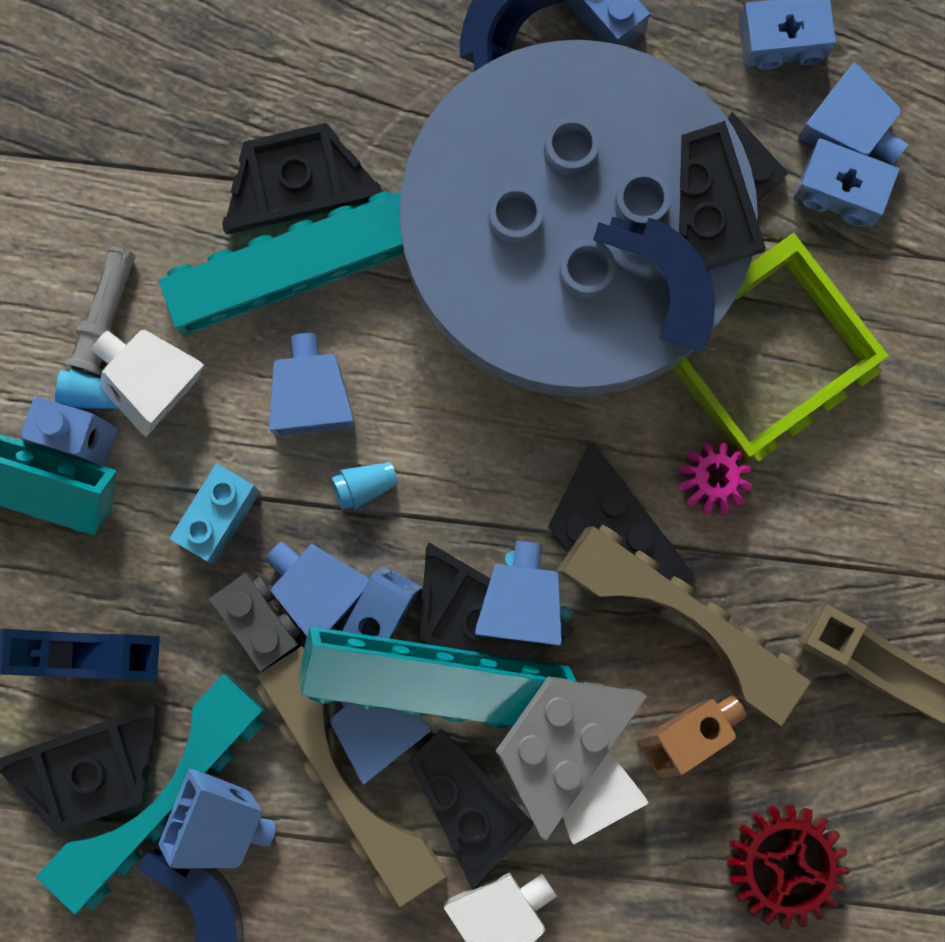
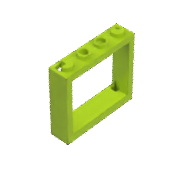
[672,233,889,463]

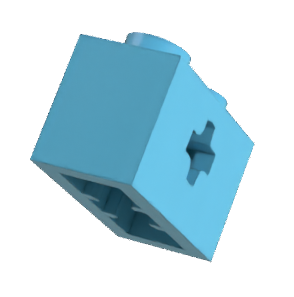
[169,463,260,565]

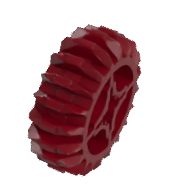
[726,804,849,929]

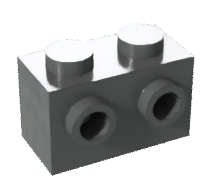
[209,573,302,672]

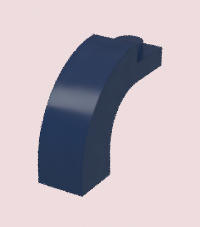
[460,0,565,72]
[593,217,715,352]
[0,629,160,681]
[138,849,243,942]

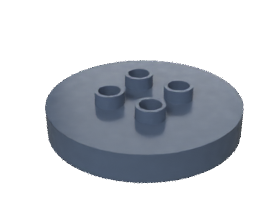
[400,40,758,397]

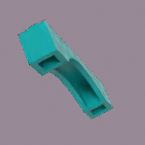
[36,674,268,915]

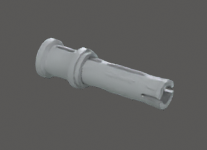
[64,246,136,377]

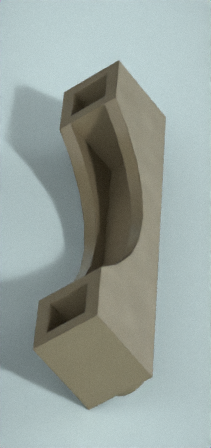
[556,525,811,726]
[796,604,945,726]
[256,646,446,908]

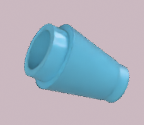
[55,367,118,409]
[331,461,398,511]

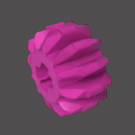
[678,442,752,515]

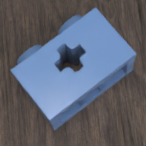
[739,0,836,70]
[793,138,900,227]

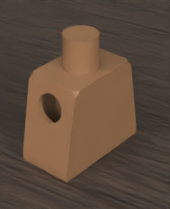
[636,695,746,778]

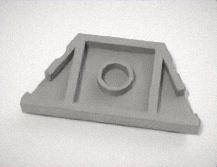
[495,676,647,840]

